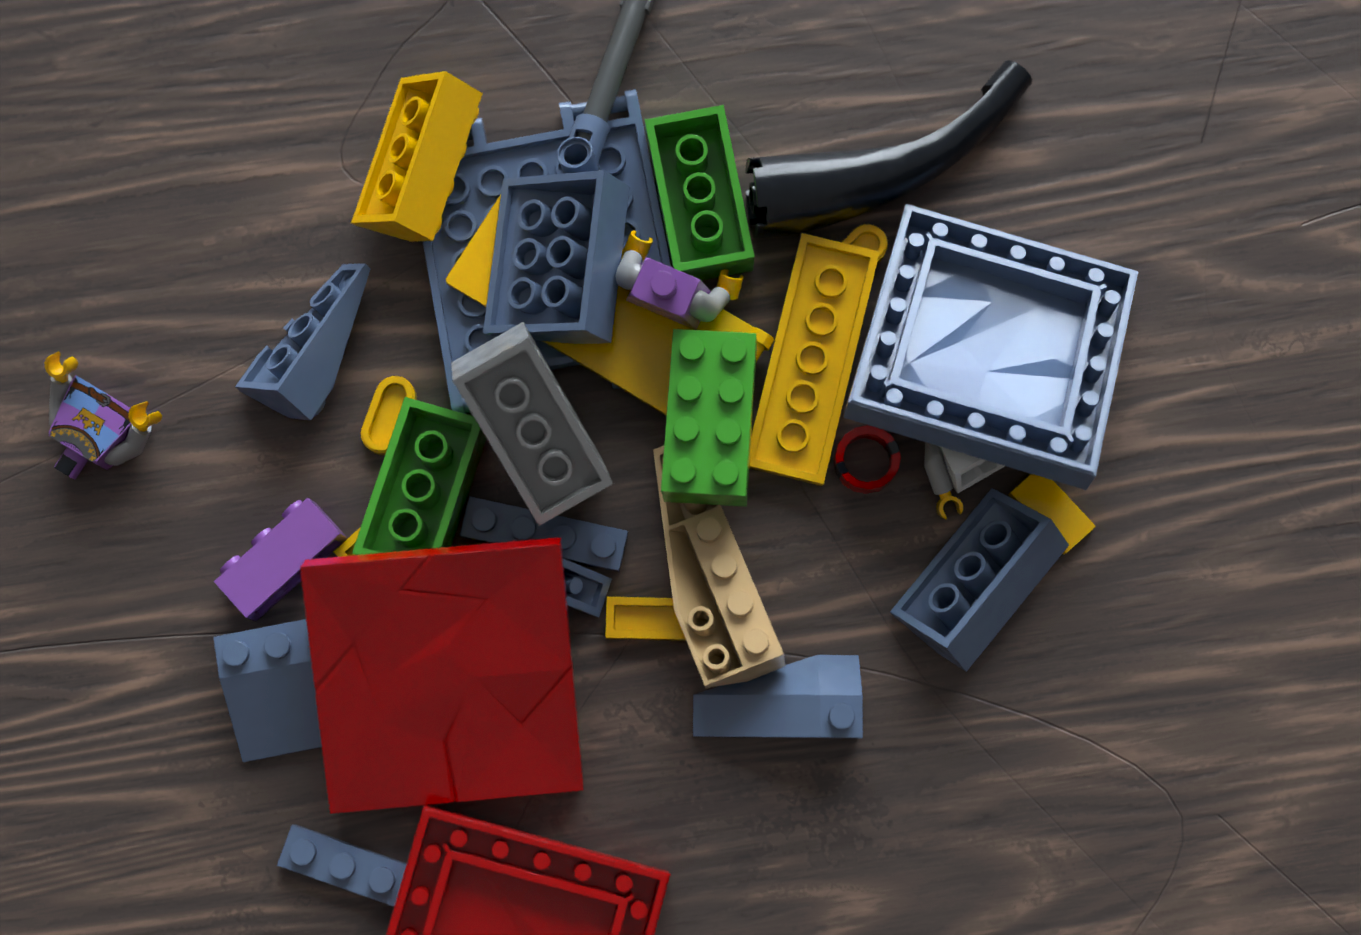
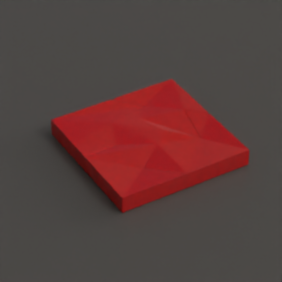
[300,537,584,814]
[386,805,670,935]

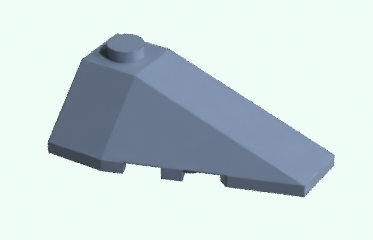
[235,264,370,420]
[693,655,863,739]

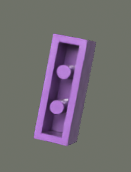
[214,498,348,621]

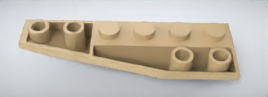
[653,445,785,688]

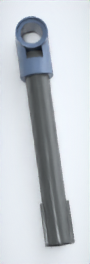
[557,0,655,174]

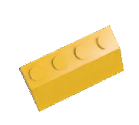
[351,71,483,242]

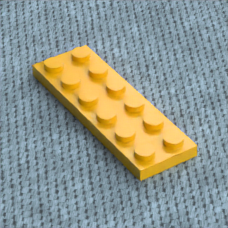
[749,233,880,486]

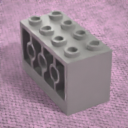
[451,322,613,526]

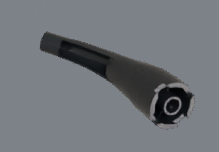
[745,60,1032,239]

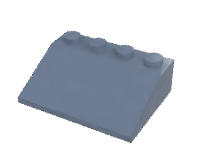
[483,170,630,344]
[213,619,322,762]

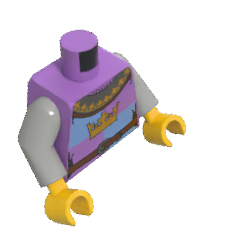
[615,230,744,330]
[44,351,162,480]

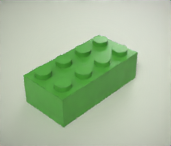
[645,105,755,280]
[661,329,757,507]
[352,397,486,555]

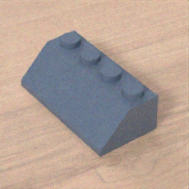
[890,488,1069,672]

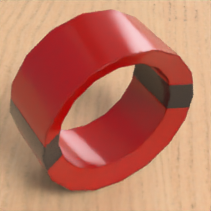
[833,425,901,494]

